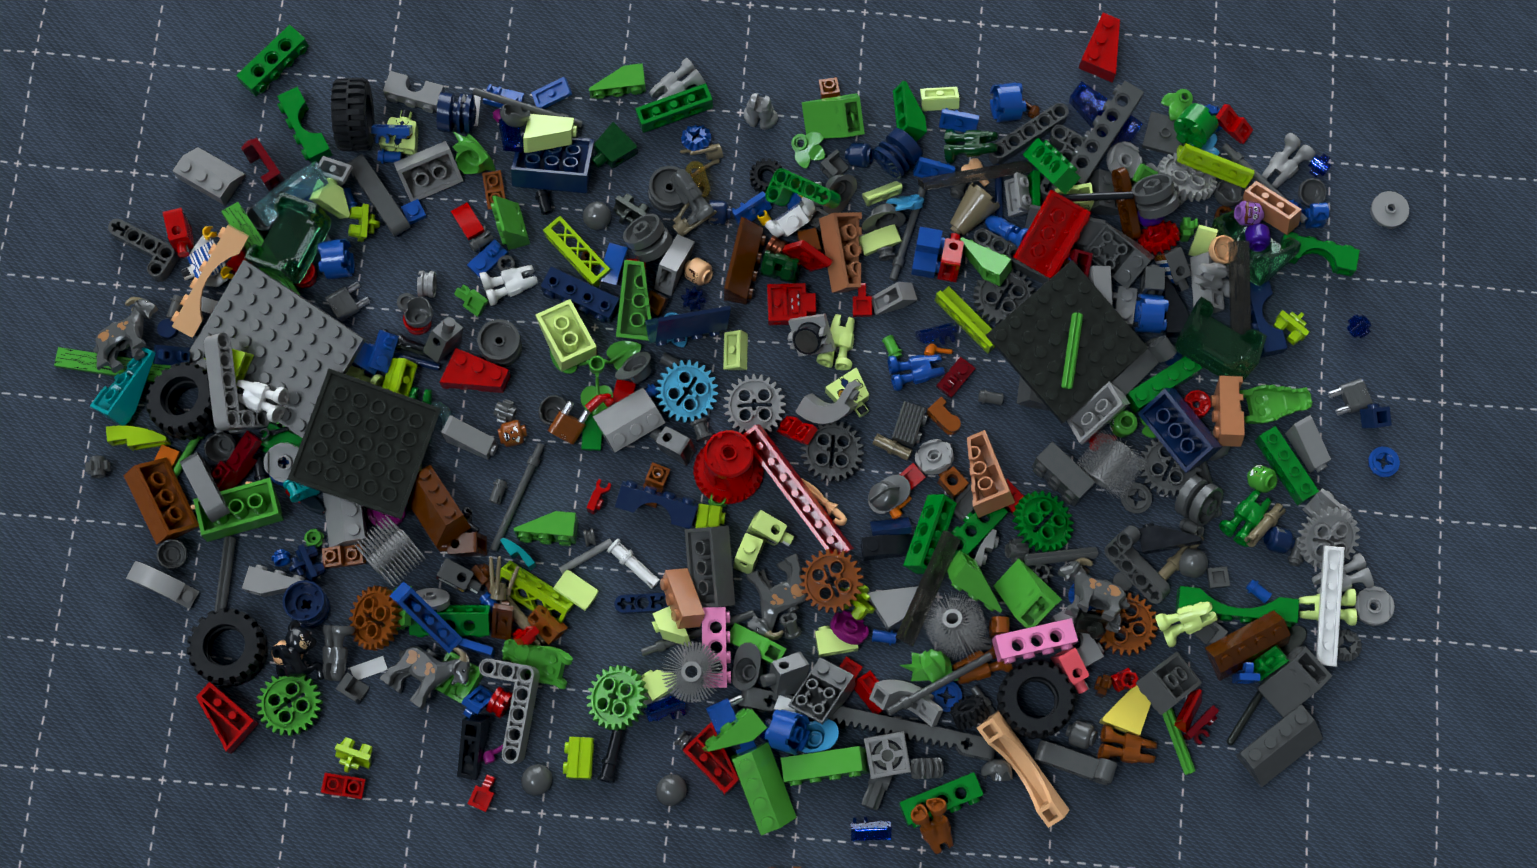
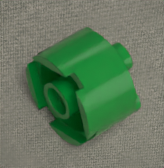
[1174,103,1218,149]

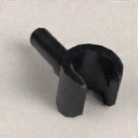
[259,427,288,441]

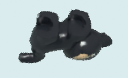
[272,620,324,680]

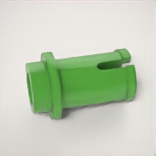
[882,335,903,359]

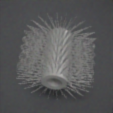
[1077,430,1147,499]
[354,515,425,587]
[923,591,986,660]
[661,642,723,703]

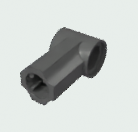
[861,775,893,811]

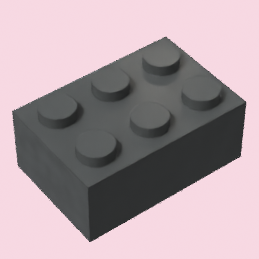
[1032,442,1095,507]
[1136,652,1202,715]

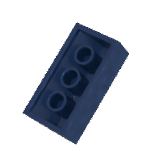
[645,306,731,346]
[1138,388,1222,473]

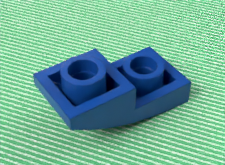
[600,243,628,285]

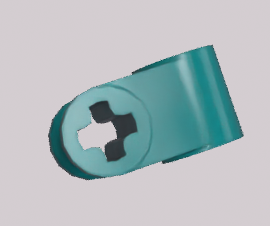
[283,480,321,502]

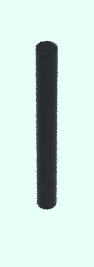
[1060,191,1133,202]

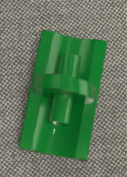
[1251,645,1289,682]

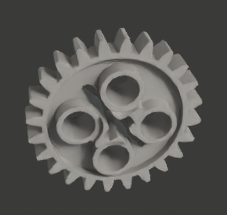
[1157,153,1218,202]
[723,374,786,433]
[1297,506,1360,569]

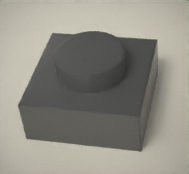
[807,206,829,232]
[1206,566,1230,589]

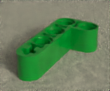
[765,168,841,209]

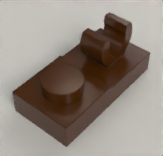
[491,600,514,640]

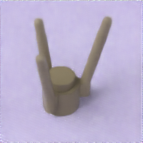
[680,143,723,178]
[672,203,717,236]
[489,556,520,600]

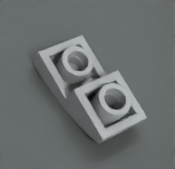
[974,529,999,568]

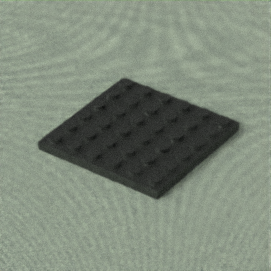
[985,260,1148,424]
[287,368,441,520]

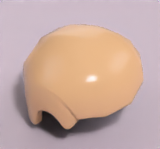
[1208,235,1237,264]

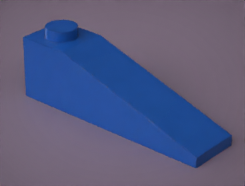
[390,582,463,653]

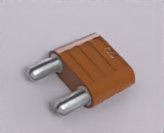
[548,401,590,445]

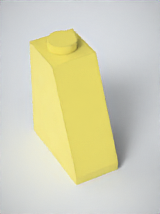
[1099,685,1151,736]

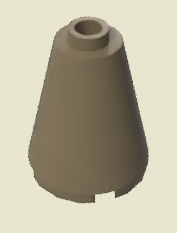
[950,182,1000,235]

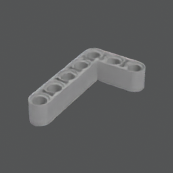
[204,332,270,431]
[479,659,540,764]

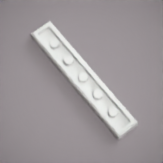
[1316,546,1345,667]

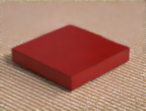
[782,240,833,271]

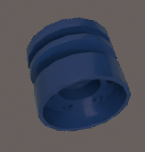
[437,92,476,134]
[872,128,923,179]
[283,580,330,629]

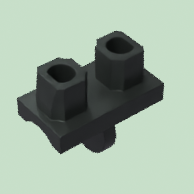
[613,193,649,225]
[1073,609,1109,639]

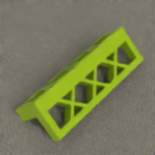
[1177,143,1254,188]
[543,216,611,288]
[935,286,995,354]
[500,561,574,624]

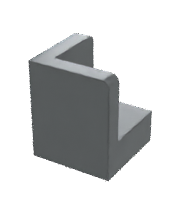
[820,149,848,179]
[1194,622,1228,646]
[336,672,369,704]

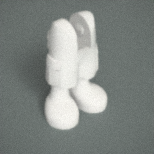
[479,265,538,306]
[236,380,289,423]

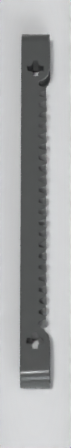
[738,687,996,761]

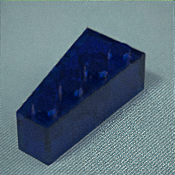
[1069,81,1143,148]

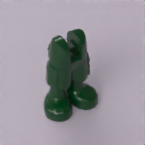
[944,129,998,164]

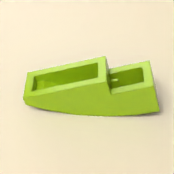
[106,425,171,451]

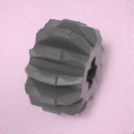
[910,758,944,779]

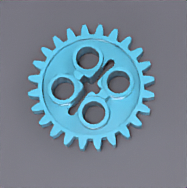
[655,360,718,423]

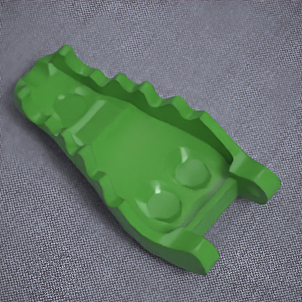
[1239,385,1313,424]
[502,639,573,689]

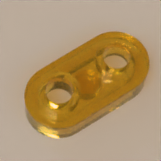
[686,161,710,198]

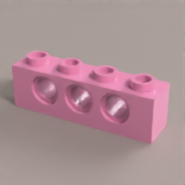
[702,607,731,688]
[992,618,1078,664]

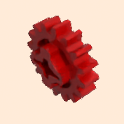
[1138,220,1180,255]

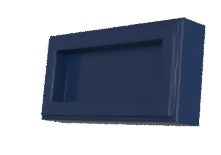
[870,517,912,536]

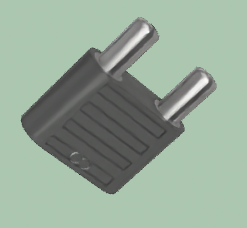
[325,282,370,322]
[1328,378,1373,416]

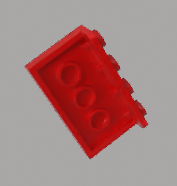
[1013,190,1091,278]

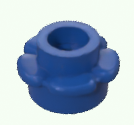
[271,549,291,567]

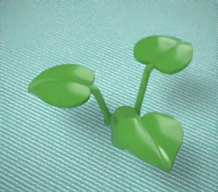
[550,341,641,416]

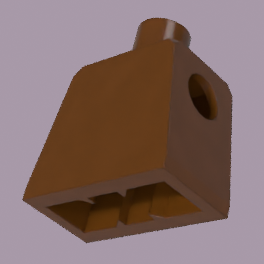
[438,532,487,557]

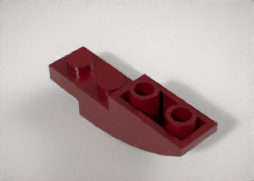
[211,430,262,491]

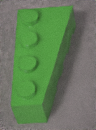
[616,260,651,341]
[781,746,870,786]

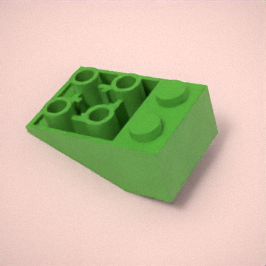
[801,93,865,138]
[491,196,530,250]
[514,511,578,546]
[946,550,1002,613]
[993,558,1062,628]

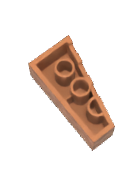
[819,212,862,293]
[967,430,1015,518]

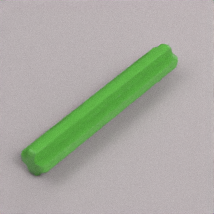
[1061,313,1083,389]
[1162,707,1195,775]

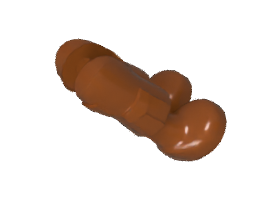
[952,643,1013,684]
[1097,725,1157,764]
[911,798,953,854]

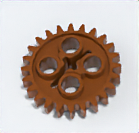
[799,549,864,613]
[349,585,402,651]
[1095,592,1158,657]

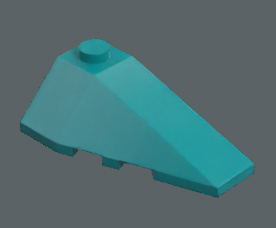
[90,347,156,426]

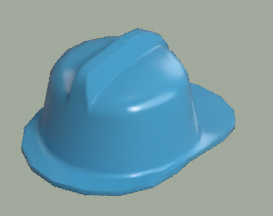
[802,719,839,753]

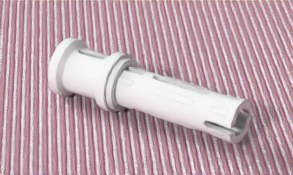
[607,538,660,589]

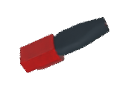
[286,489,326,515]

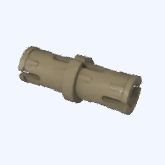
[872,433,913,461]

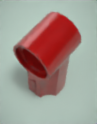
[1110,668,1138,692]

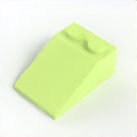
[535,299,596,372]

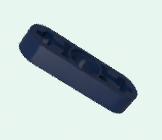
[614,593,669,614]

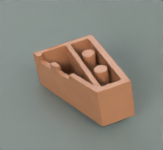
[1210,376,1245,447]

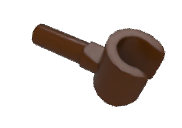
[1022,98,1040,119]

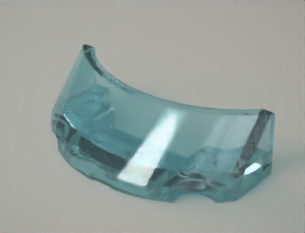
[253,161,329,227]

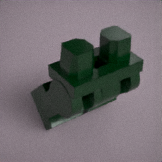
[760,250,801,283]

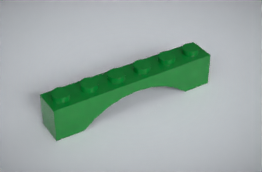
[1175,586,1299,628]

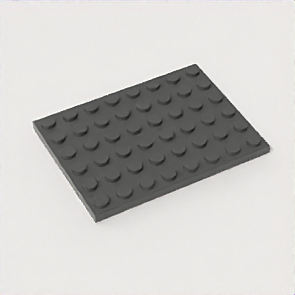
[189,260,366,438]

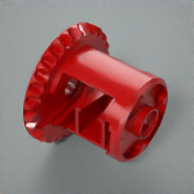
[693,430,763,504]

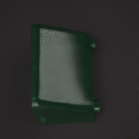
[244,192,331,284]
[1211,209,1301,286]
[1175,296,1267,381]

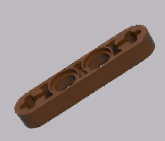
[1111,167,1141,240]

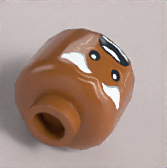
[498,420,527,447]

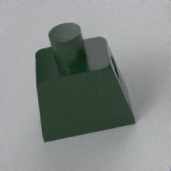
[591,122,638,168]

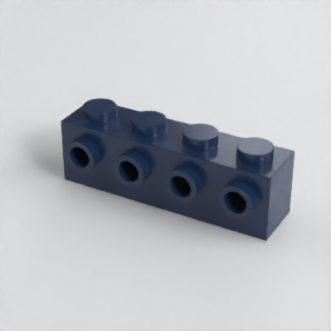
[541,267,620,323]

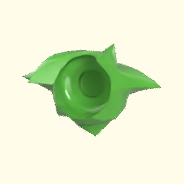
[452,132,495,174]
[900,649,959,683]

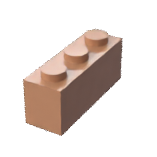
[1243,181,1302,235]
[660,568,705,629]

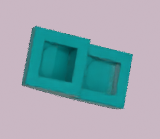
[500,538,536,571]

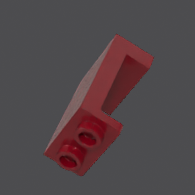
[241,137,288,196]

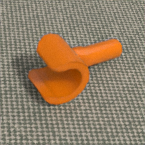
[924,344,952,356]
[889,496,912,519]

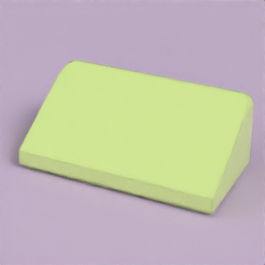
[920,87,959,111]
[862,181,903,206]
[723,330,748,370]
[553,570,599,611]

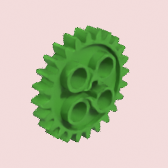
[586,665,649,731]
[256,675,323,737]

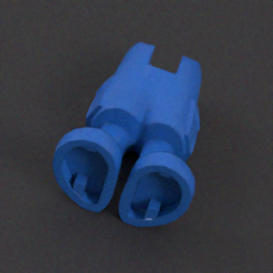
[985,216,1028,248]
[888,355,945,391]

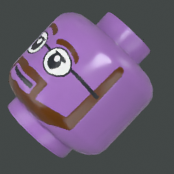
[1234,201,1264,226]

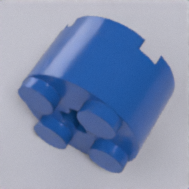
[990,82,1026,123]
[318,239,355,280]
[1134,293,1169,333]
[765,709,810,755]

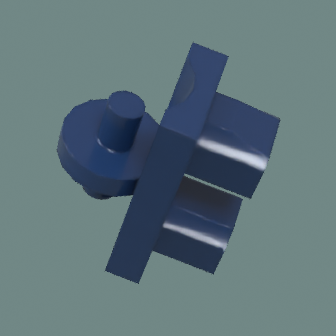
[153,345,190,366]
[289,544,325,582]

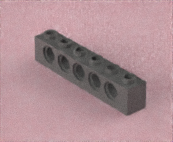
[1071,81,1144,185]

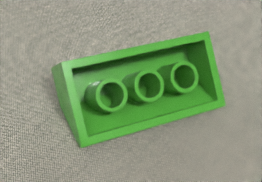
[193,478,284,542]
[730,742,797,835]

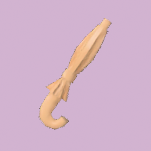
[801,478,847,526]

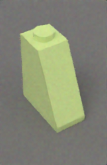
[523,114,577,153]

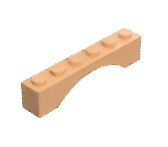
[171,225,249,338]
[977,711,1070,828]

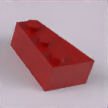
[1079,13,1120,83]
[440,348,511,393]
[196,682,259,754]
[682,722,739,796]

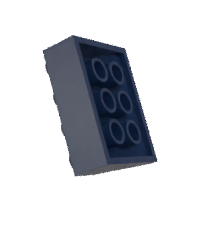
[511,132,594,193]

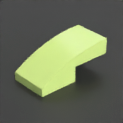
[859,224,902,256]
[1188,225,1218,256]

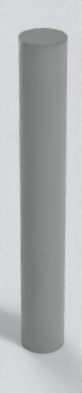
[559,538,612,574]

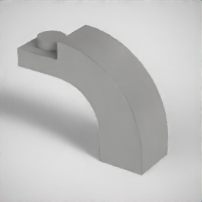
[795,380,862,424]
[126,561,199,609]
[869,680,943,727]

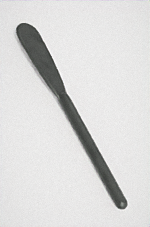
[1227,625,1307,745]

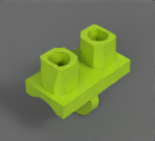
[348,204,380,242]
[1273,310,1309,345]
[840,585,876,620]
[335,737,372,773]

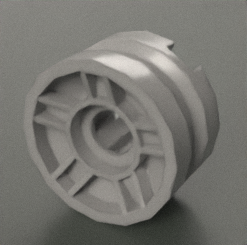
[417,270,437,298]

